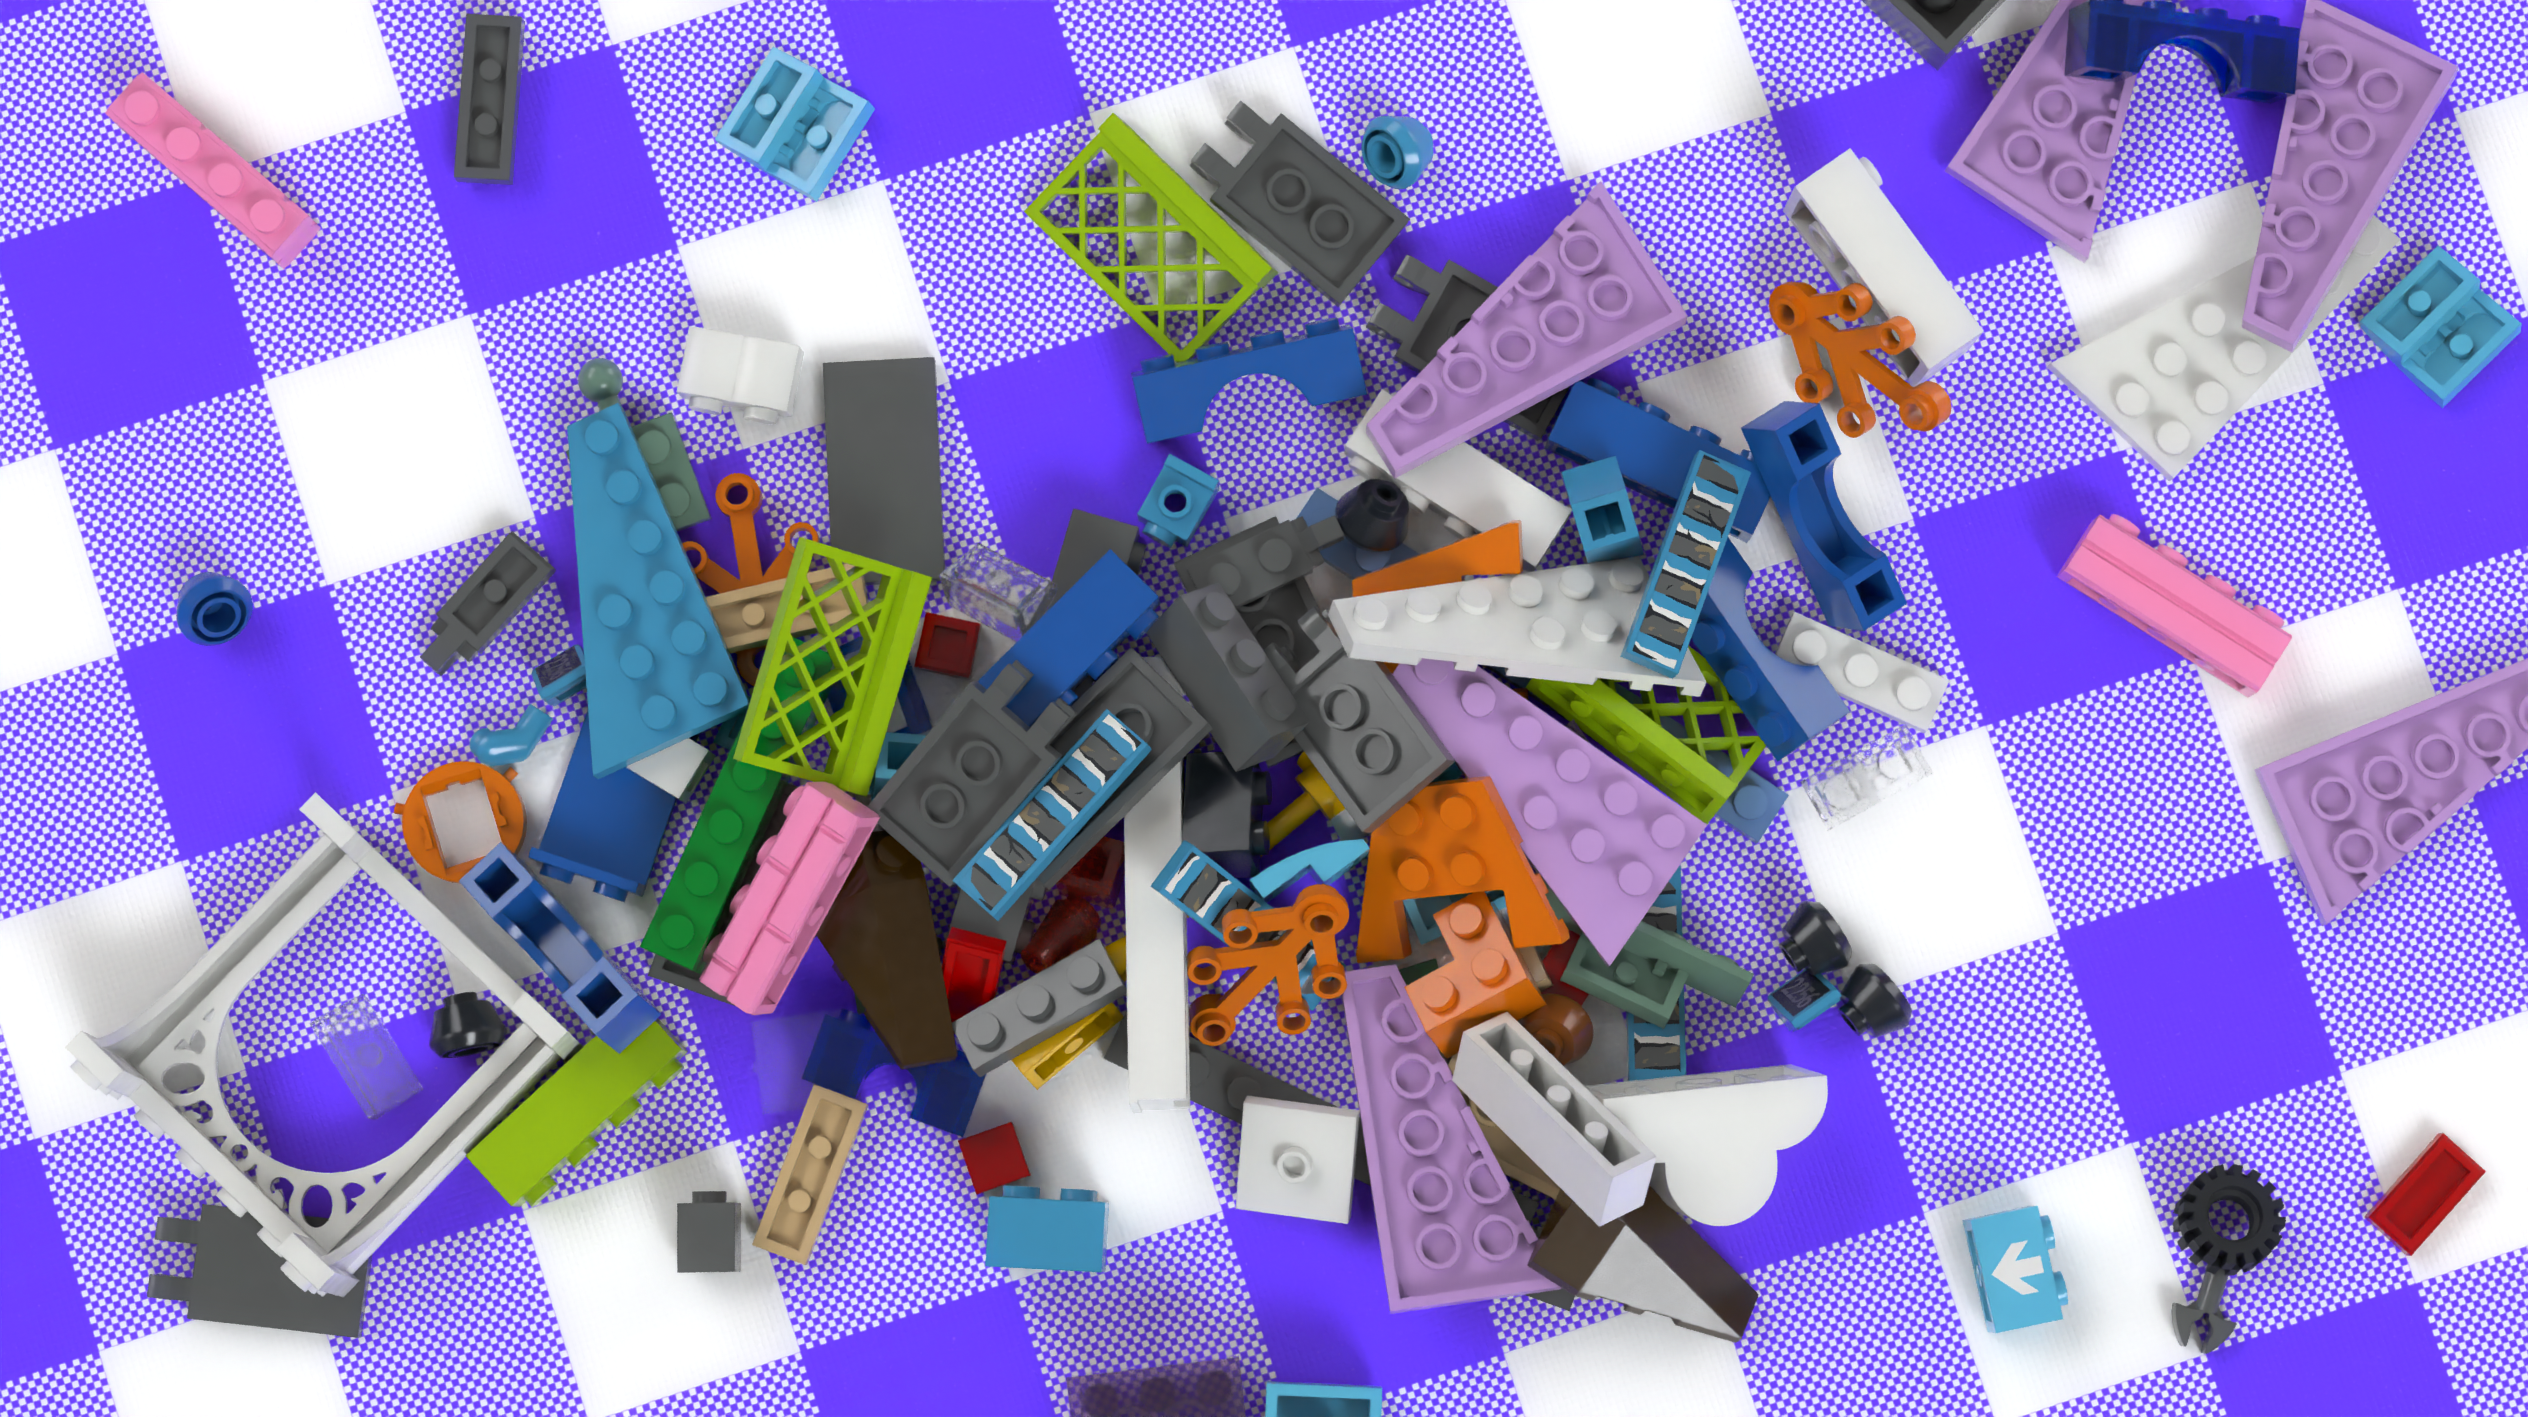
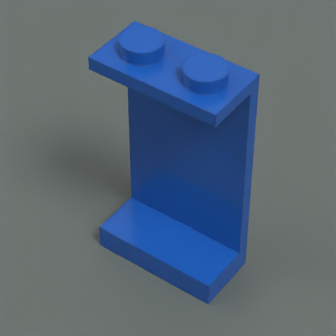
[528,710,700,903]

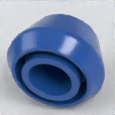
[176,572,253,646]

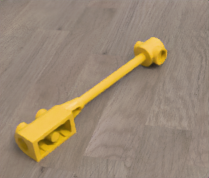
[1011,752,1345,1090]

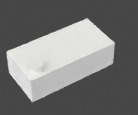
[1783,148,1984,387]

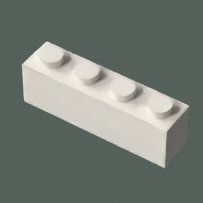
[1344,389,1572,572]
[1452,1012,1657,1227]

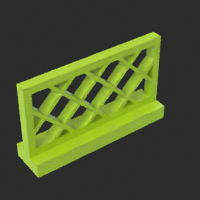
[1024,113,1279,362]
[733,537,932,797]
[1525,645,1766,824]

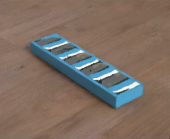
[1620,450,1751,679]
[952,709,1152,921]
[1150,840,1346,1011]
[1626,866,1686,1081]

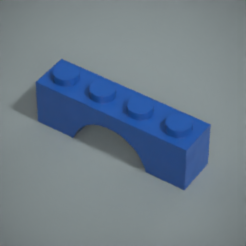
[1131,318,1367,443]
[1741,401,1907,631]
[1648,537,1851,762]
[459,842,661,1054]

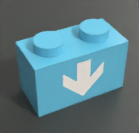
[1962,1206,2068,1333]

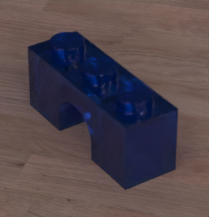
[801,1008,988,1138]

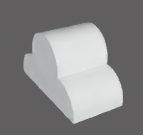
[1585,1064,1828,1226]

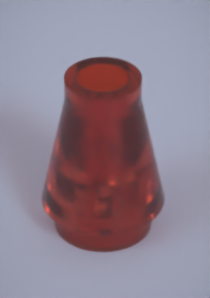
[1021,895,1101,974]

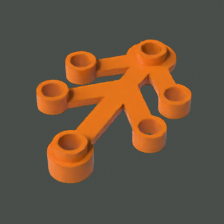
[1769,281,1952,438]
[682,473,820,686]
[1186,884,1349,1046]

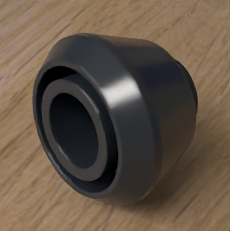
[1335,479,1409,552]
[1779,901,1852,975]
[1838,964,1912,1037]
[429,992,507,1058]

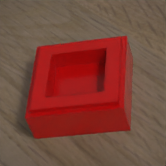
[914,612,982,680]
[958,1121,1031,1195]

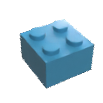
[985,1185,1109,1272]

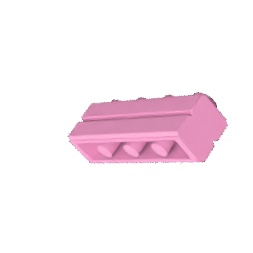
[105,72,321,269]
[2057,514,2292,698]
[699,782,880,1015]

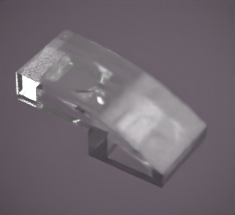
[1800,724,1934,831]

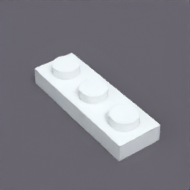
[1775,612,1950,734]

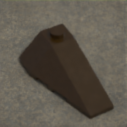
[814,830,958,1070]
[1527,1186,1759,1343]

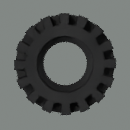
[2173,1164,2286,1276]

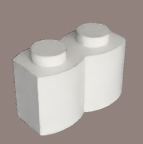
[676,326,804,424]

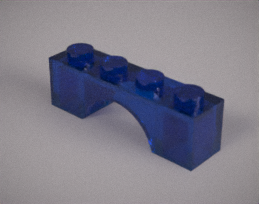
[2064,0,2300,104]

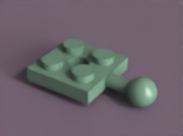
[566,358,712,532]

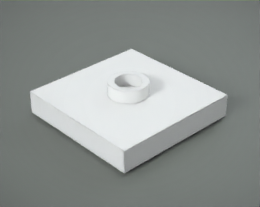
[1236,1096,1360,1224]

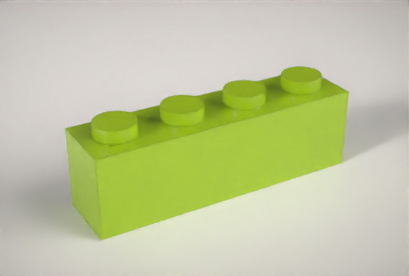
[466,1018,689,1207]

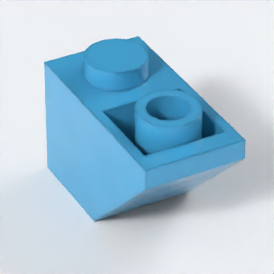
[1561,456,1644,563]

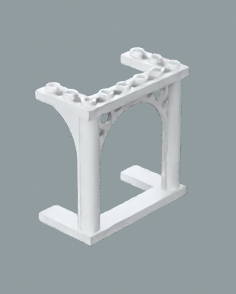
[64,792,583,1297]

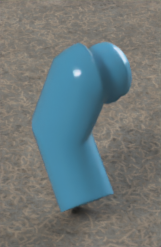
[469,704,553,767]

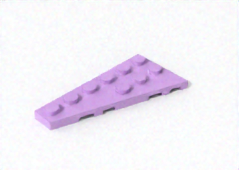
[1945,0,2155,263]
[2242,0,2458,352]
[1366,181,1688,479]
[1392,658,1707,967]
[2255,658,2528,926]
[1342,964,1561,1314]

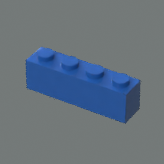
[1544,378,1771,543]
[978,549,1160,728]

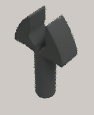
[2171,1269,2237,1354]

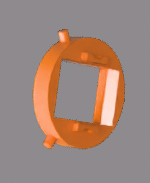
[394,761,527,884]

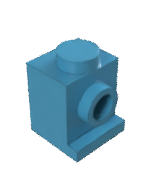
[1137,454,1220,548]

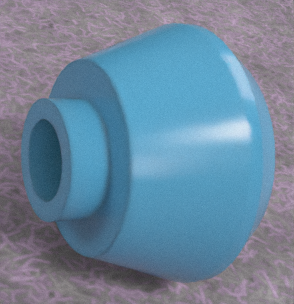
[1361,116,1433,189]

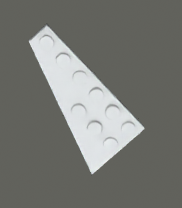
[2047,215,2401,482]
[1328,556,1706,697]

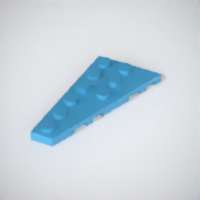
[567,403,750,779]

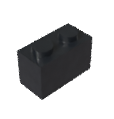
[1182,752,1272,878]

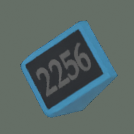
[532,644,586,707]
[1768,969,1842,1032]

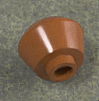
[1518,993,1594,1066]

